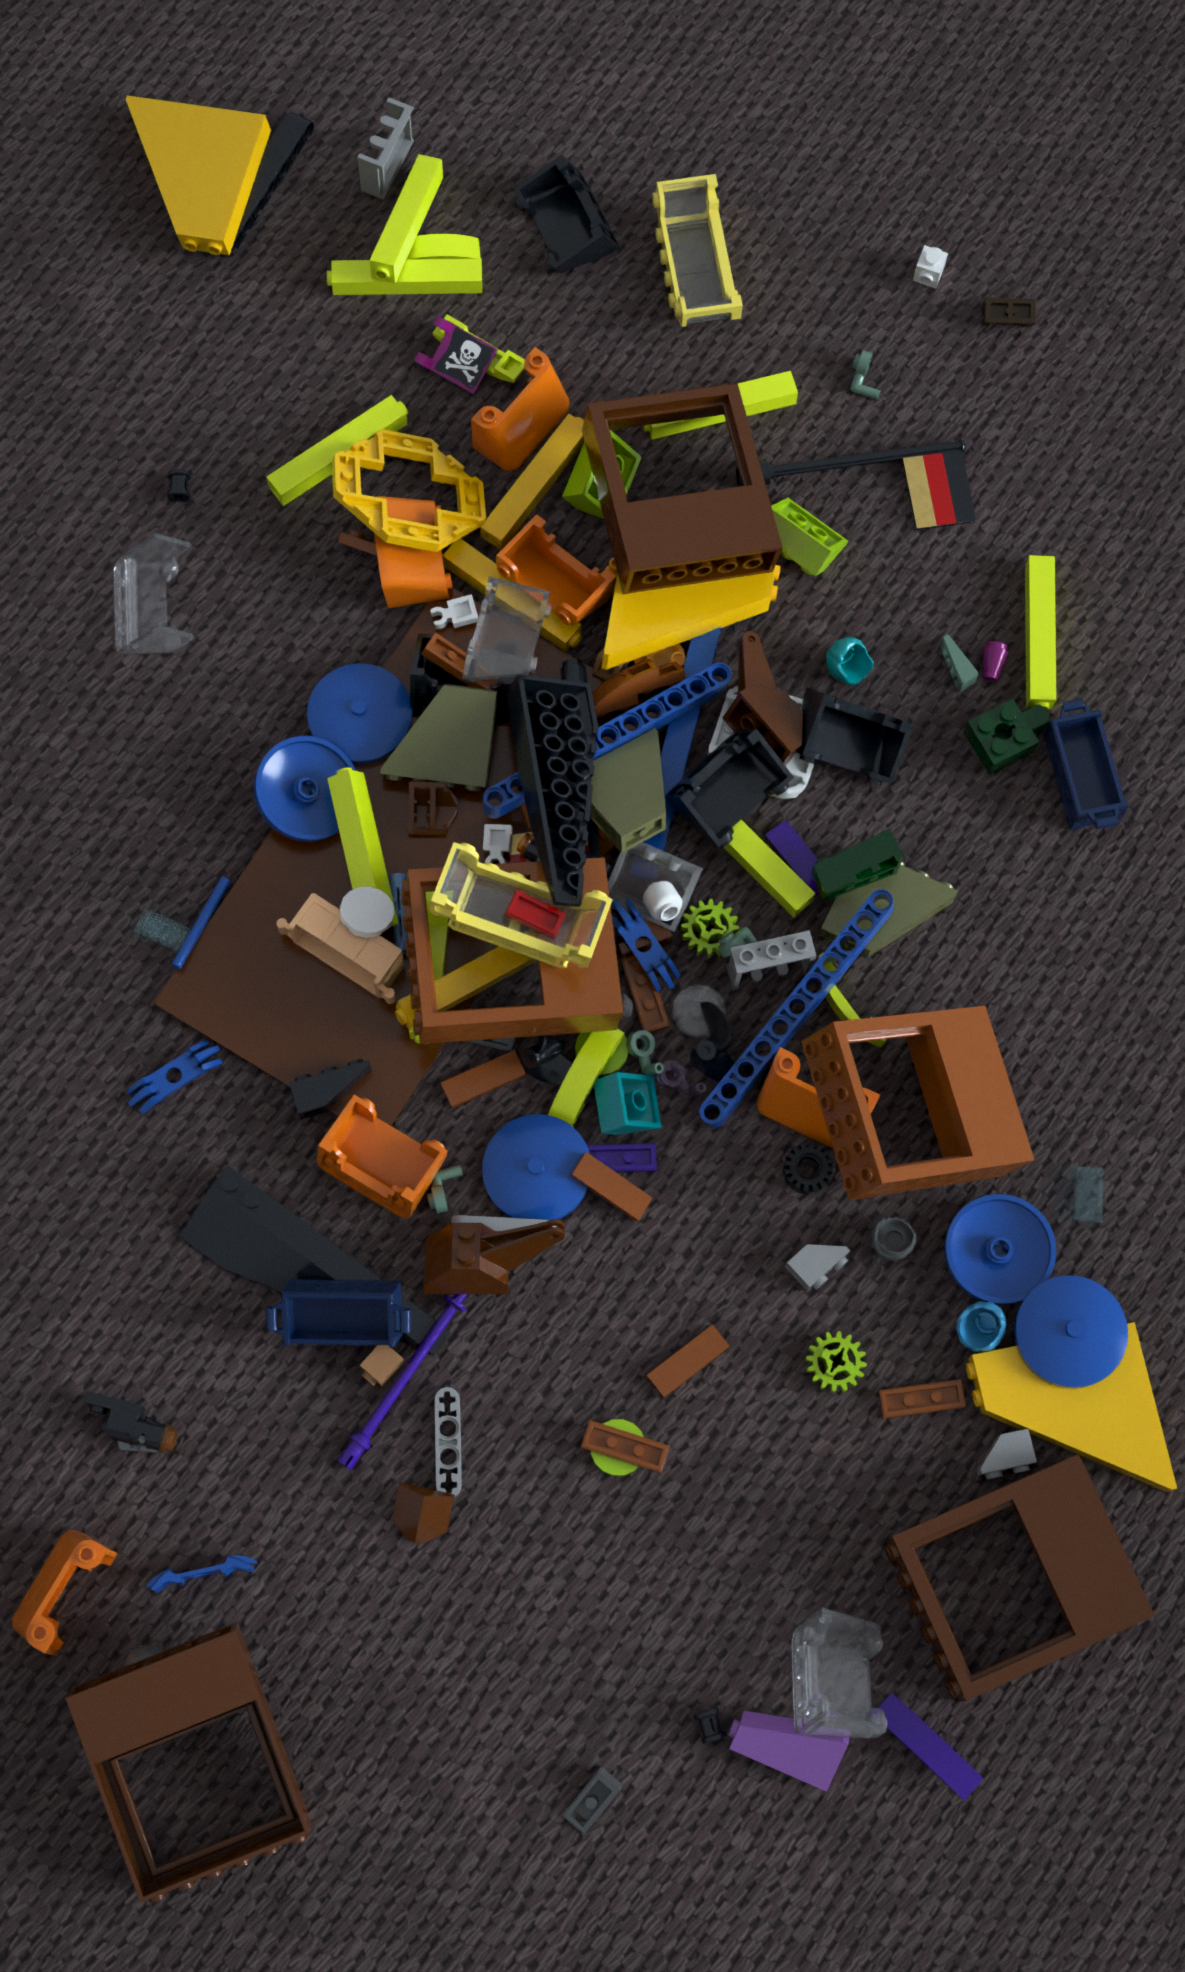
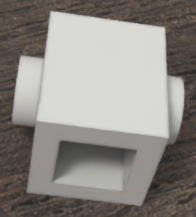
[913,245,948,289]

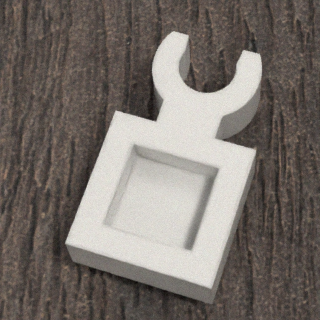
[430,594,479,629]
[483,824,513,864]

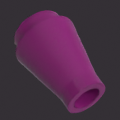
[983,641,1009,681]

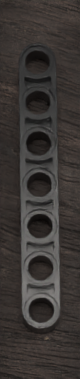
[228,111,314,257]

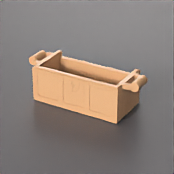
[277,893,404,1004]

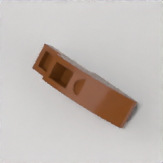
[592,659,686,718]

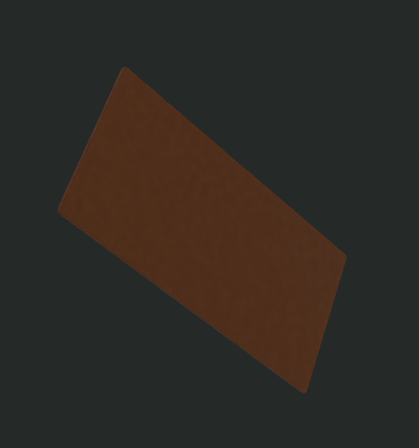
[155,588,658,1126]

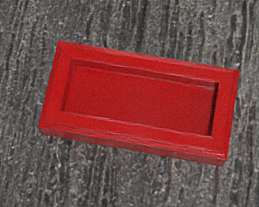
[504,889,566,940]

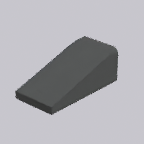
[562,1766,623,1834]

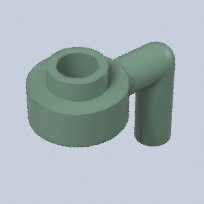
[850,350,881,400]
[717,927,758,958]
[626,1030,664,1075]
[427,1165,463,1214]

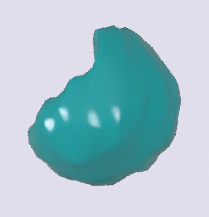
[826,637,874,686]

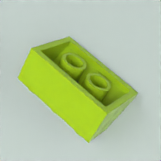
[562,430,642,519]
[771,498,848,576]

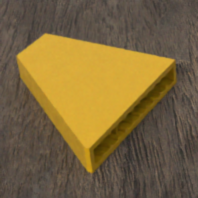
[126,95,271,255]
[601,565,781,670]
[966,1322,1177,1492]

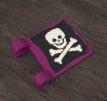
[414,315,498,394]

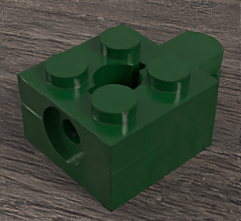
[963,699,1049,775]

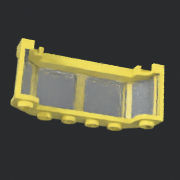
[652,174,743,327]
[429,842,613,968]

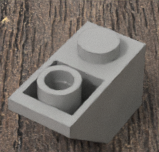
[785,1244,850,1291]
[977,1429,1037,1480]

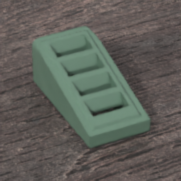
[940,634,978,693]

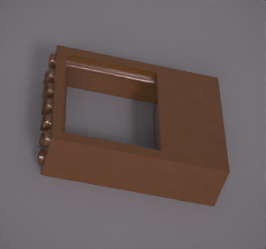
[582,383,783,594]
[884,1454,1155,1702]
[65,1622,311,1903]

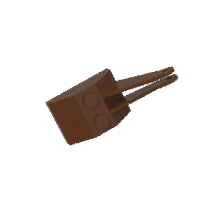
[722,631,803,766]
[424,1219,565,1294]

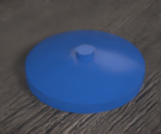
[307,663,413,765]
[254,736,356,842]
[482,1114,590,1220]
[944,1194,1056,1305]
[1014,1275,1128,1389]

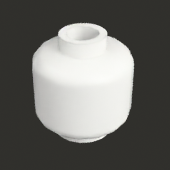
[643,881,682,921]

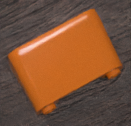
[471,347,569,471]
[374,496,453,608]
[496,514,617,625]
[756,1047,880,1149]
[317,1095,448,1219]
[12,1530,118,1656]

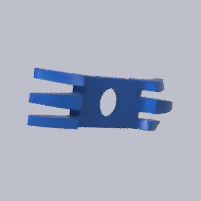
[611,898,681,992]
[127,1040,223,1115]
[147,1555,258,1593]

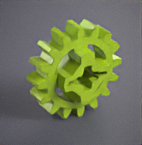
[681,899,739,958]
[805,1331,867,1393]

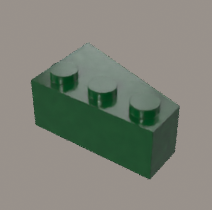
[811,828,904,902]

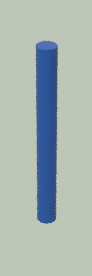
[171,877,230,970]

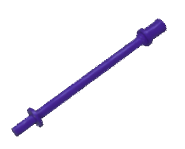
[337,1294,468,1470]

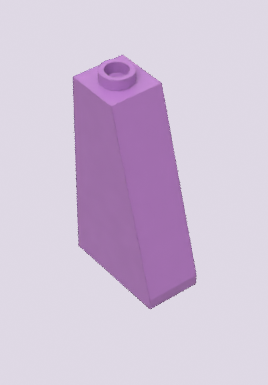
[728,1711,851,1792]

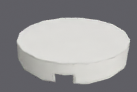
[339,886,395,938]

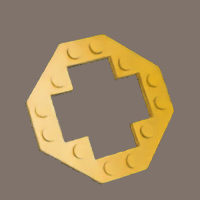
[332,429,486,552]

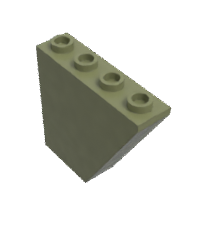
[380,684,499,791]
[590,728,666,853]
[819,862,958,958]

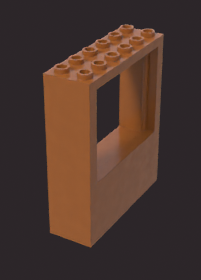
[401,857,623,1044]
[801,1006,1034,1200]

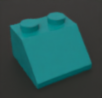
[594,1072,662,1135]

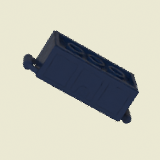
[1043,698,1129,830]
[266,1279,411,1348]

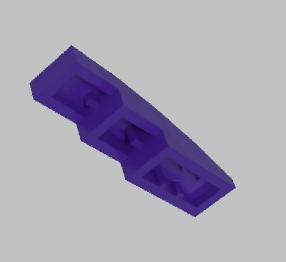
[873,1693,983,1801]

